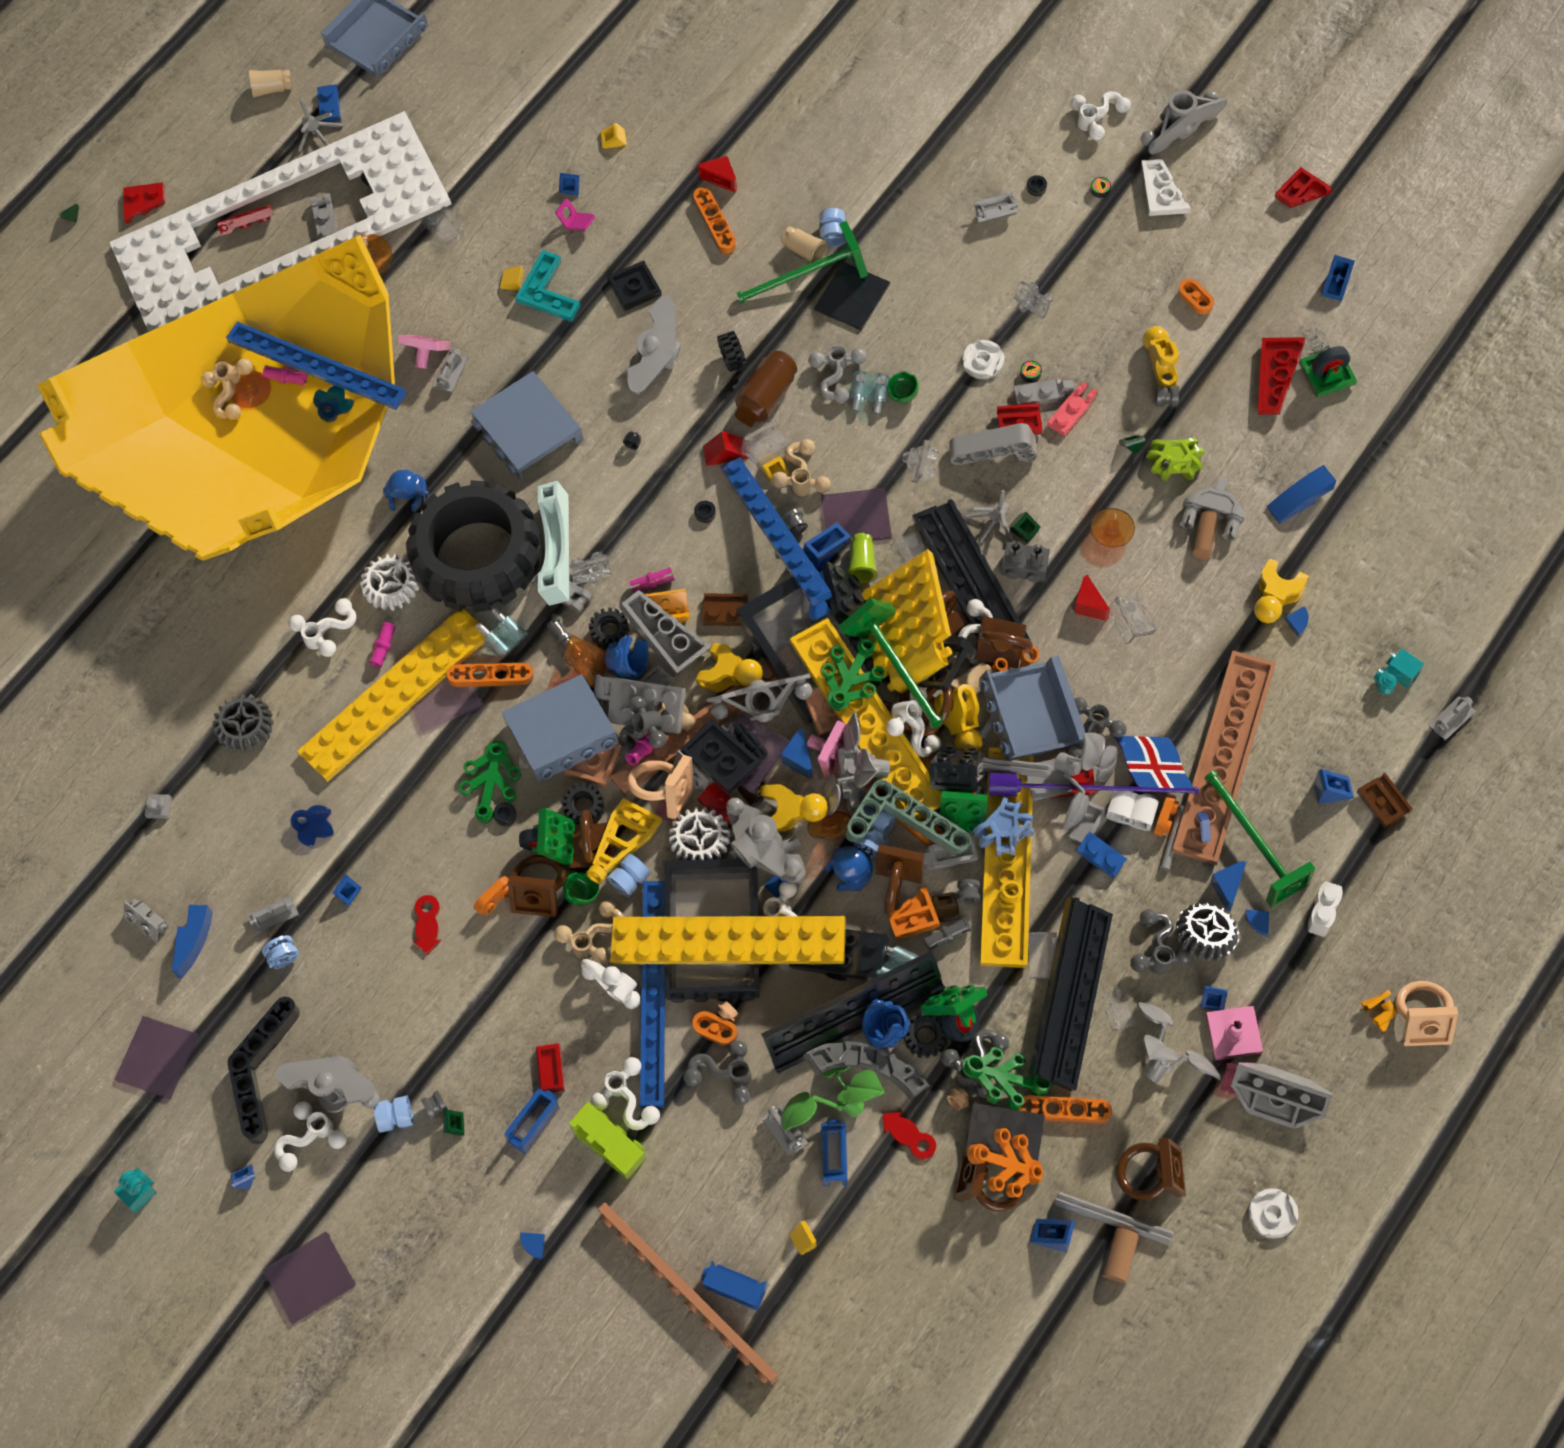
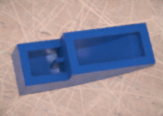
[1267,465,1336,524]
[785,522,851,576]
[172,905,213,978]

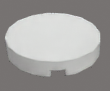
[962,340,1004,380]
[1248,1189,1298,1238]

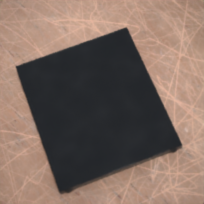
[814,262,890,331]

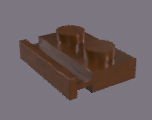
[703,593,748,626]
[1357,773,1413,828]

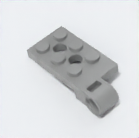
[594,675,686,733]

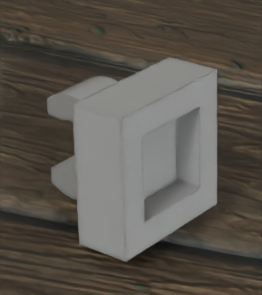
[145,794,172,819]

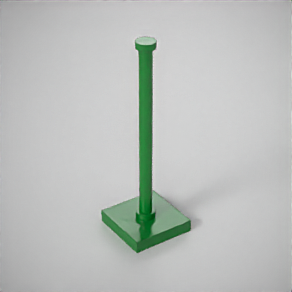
[737,221,868,304]
[838,598,943,728]
[1204,770,1316,908]

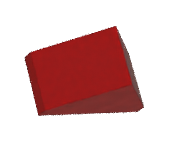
[698,156,737,193]
[703,431,748,466]
[1074,575,1110,621]

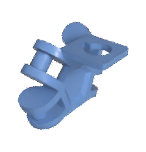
[972,797,1034,856]

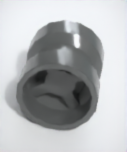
[1156,385,1179,407]

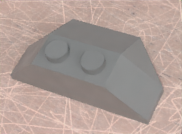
[1231,1062,1333,1129]

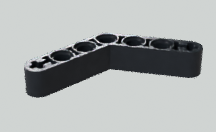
[228,996,300,1144]

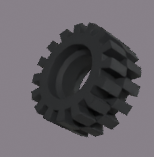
[717,331,747,372]
[589,608,630,650]
[562,783,605,825]
[904,1012,947,1059]

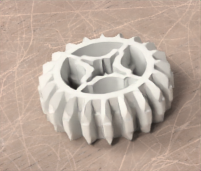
[360,554,419,611]
[669,806,730,860]

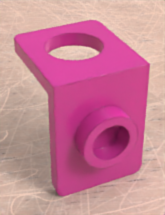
[555,199,595,231]

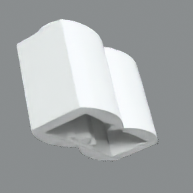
[1106,791,1159,831]
[1307,881,1343,937]

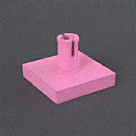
[397,335,451,369]
[807,720,846,778]
[1206,1006,1263,1060]

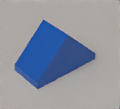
[1322,255,1355,301]
[781,729,813,779]
[1314,769,1354,804]
[1211,861,1247,911]
[1030,1219,1075,1253]

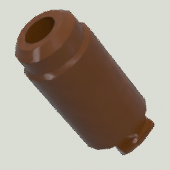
[735,351,798,427]

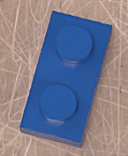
[317,84,341,122]
[1075,832,1127,878]

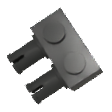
[1001,541,1050,582]

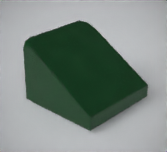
[1008,512,1041,543]

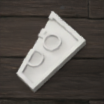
[1141,159,1191,216]

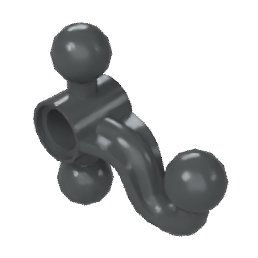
[620,696,667,759]
[1066,697,1127,761]
[1130,909,1193,975]
[941,1029,1009,1100]
[683,1041,752,1105]

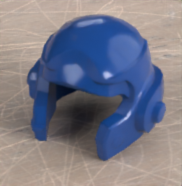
[383,470,429,513]
[605,635,648,680]
[824,846,873,892]
[862,999,910,1048]

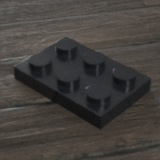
[821,561,864,621]
[680,719,761,794]
[966,1103,1045,1161]

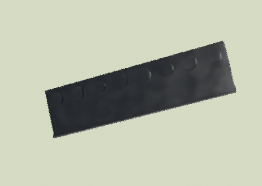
[912,499,1031,641]
[1029,897,1113,1091]
[761,951,945,1074]

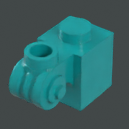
[1373,648,1425,695]
[113,1167,157,1213]

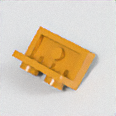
[645,589,690,624]

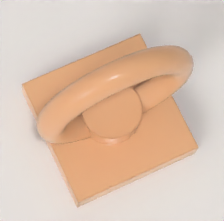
[627,755,694,820]
[1396,981,1458,1046]

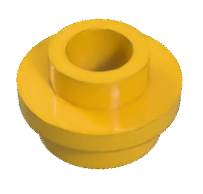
[1000,880,1023,903]

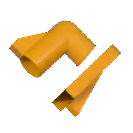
[1360,989,1397,1032]

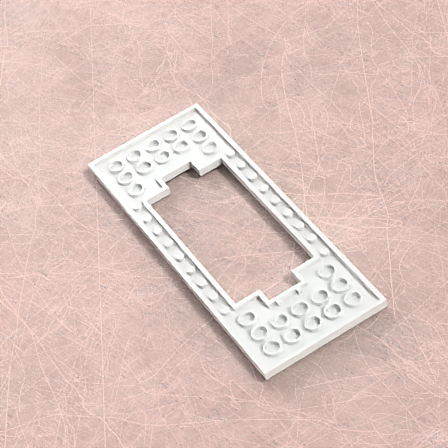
[109,111,451,332]

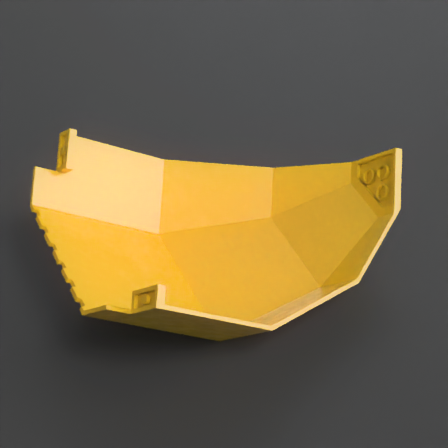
[37,235,395,561]

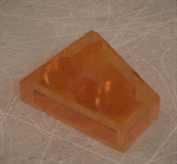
[562,635,606,692]

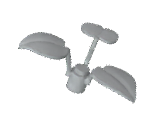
[823,712,890,816]
[1054,733,1118,830]
[1137,1002,1221,1082]

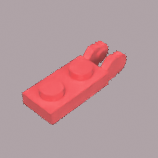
[1047,382,1098,436]

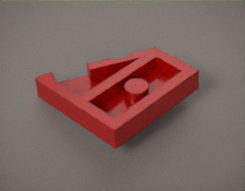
[1275,167,1332,208]
[123,182,165,224]

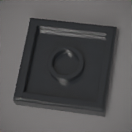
[607,260,662,311]

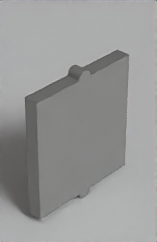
[1026,759,1072,801]

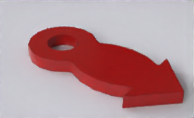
[413,895,441,955]
[883,1112,936,1160]

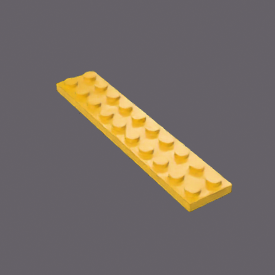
[297,609,487,782]
[789,618,942,827]
[980,748,1034,968]
[610,916,846,964]

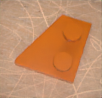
[888,886,940,941]

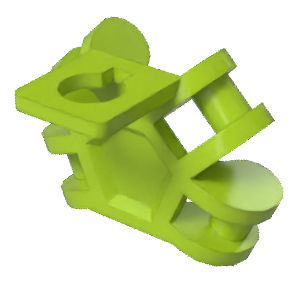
[1146,437,1205,482]

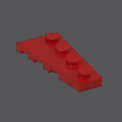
[1258,337,1305,415]

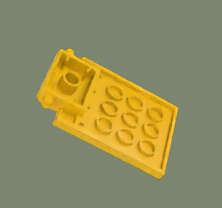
[861,549,952,694]

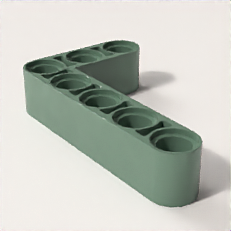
[845,780,971,855]

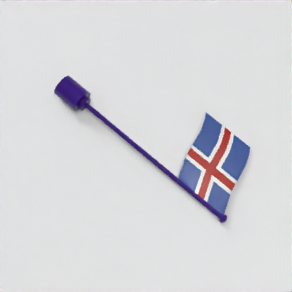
[989,736,1199,797]

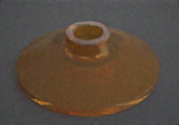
[362,234,392,275]
[231,371,271,408]
[1091,508,1135,548]
[807,811,852,839]

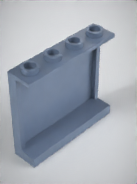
[321,0,428,78]
[471,371,583,480]
[979,656,1086,760]
[502,674,619,782]

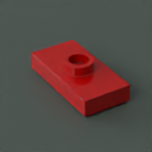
[697,782,732,828]

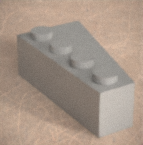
[619,590,711,677]

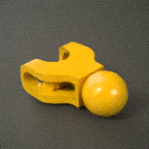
[1142,326,1179,388]
[1254,559,1309,624]
[695,643,763,692]
[934,684,983,751]
[760,784,828,833]

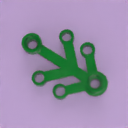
[821,639,885,711]
[459,740,522,824]
[962,1047,1052,1110]

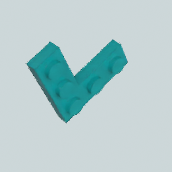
[515,250,581,322]

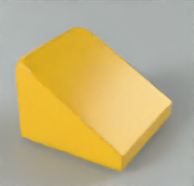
[600,123,627,149]
[500,266,524,291]
[759,456,790,485]
[790,1221,817,1255]

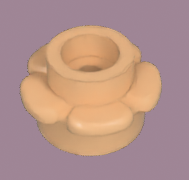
[717,1001,738,1021]
[947,1088,969,1111]

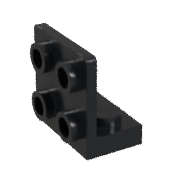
[930,746,985,792]

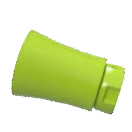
[848,533,878,583]

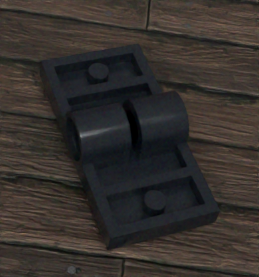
[789,929,890,981]

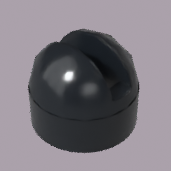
[623,431,641,450]

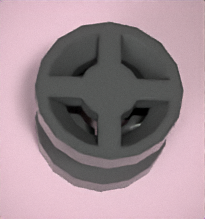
[782,509,808,535]
[957,879,980,904]
[421,1090,448,1120]

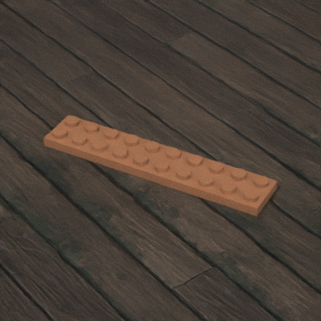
[1172,651,1276,866]

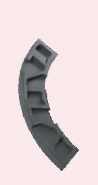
[803,1041,930,1100]

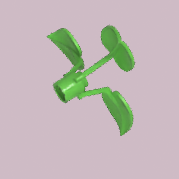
[782,1067,885,1131]

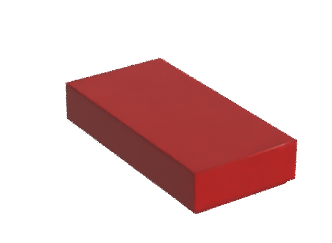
[536,1043,565,1093]

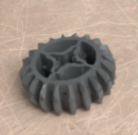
[212,694,274,753]
[1175,902,1239,963]

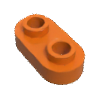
[1178,279,1214,315]
[1153,793,1179,837]
[473,876,509,915]
[692,1011,738,1046]

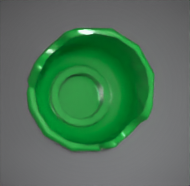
[887,371,919,404]
[563,872,599,907]

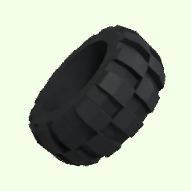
[406,480,542,612]

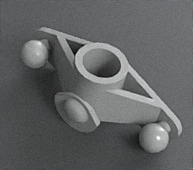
[1141,90,1227,154]
[627,296,682,395]
[706,674,812,722]
[726,798,806,883]
[275,1055,379,1113]

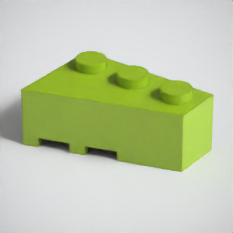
[569,1101,647,1180]

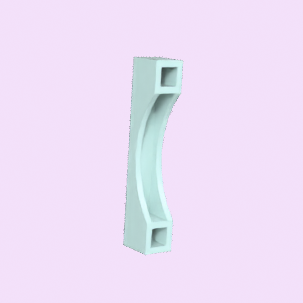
[538,481,569,606]

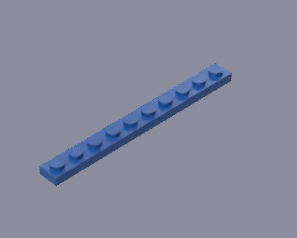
[226,322,407,410]
[721,457,832,606]
[640,881,666,1108]

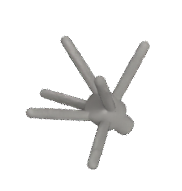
[297,99,344,153]
[964,490,1015,543]

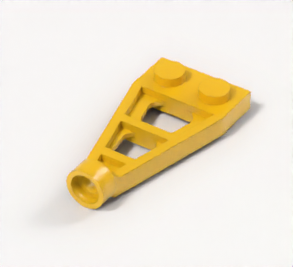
[587,798,662,884]

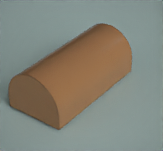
[1193,511,1218,561]
[1102,1228,1139,1284]

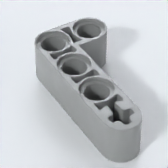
[949,423,1037,465]

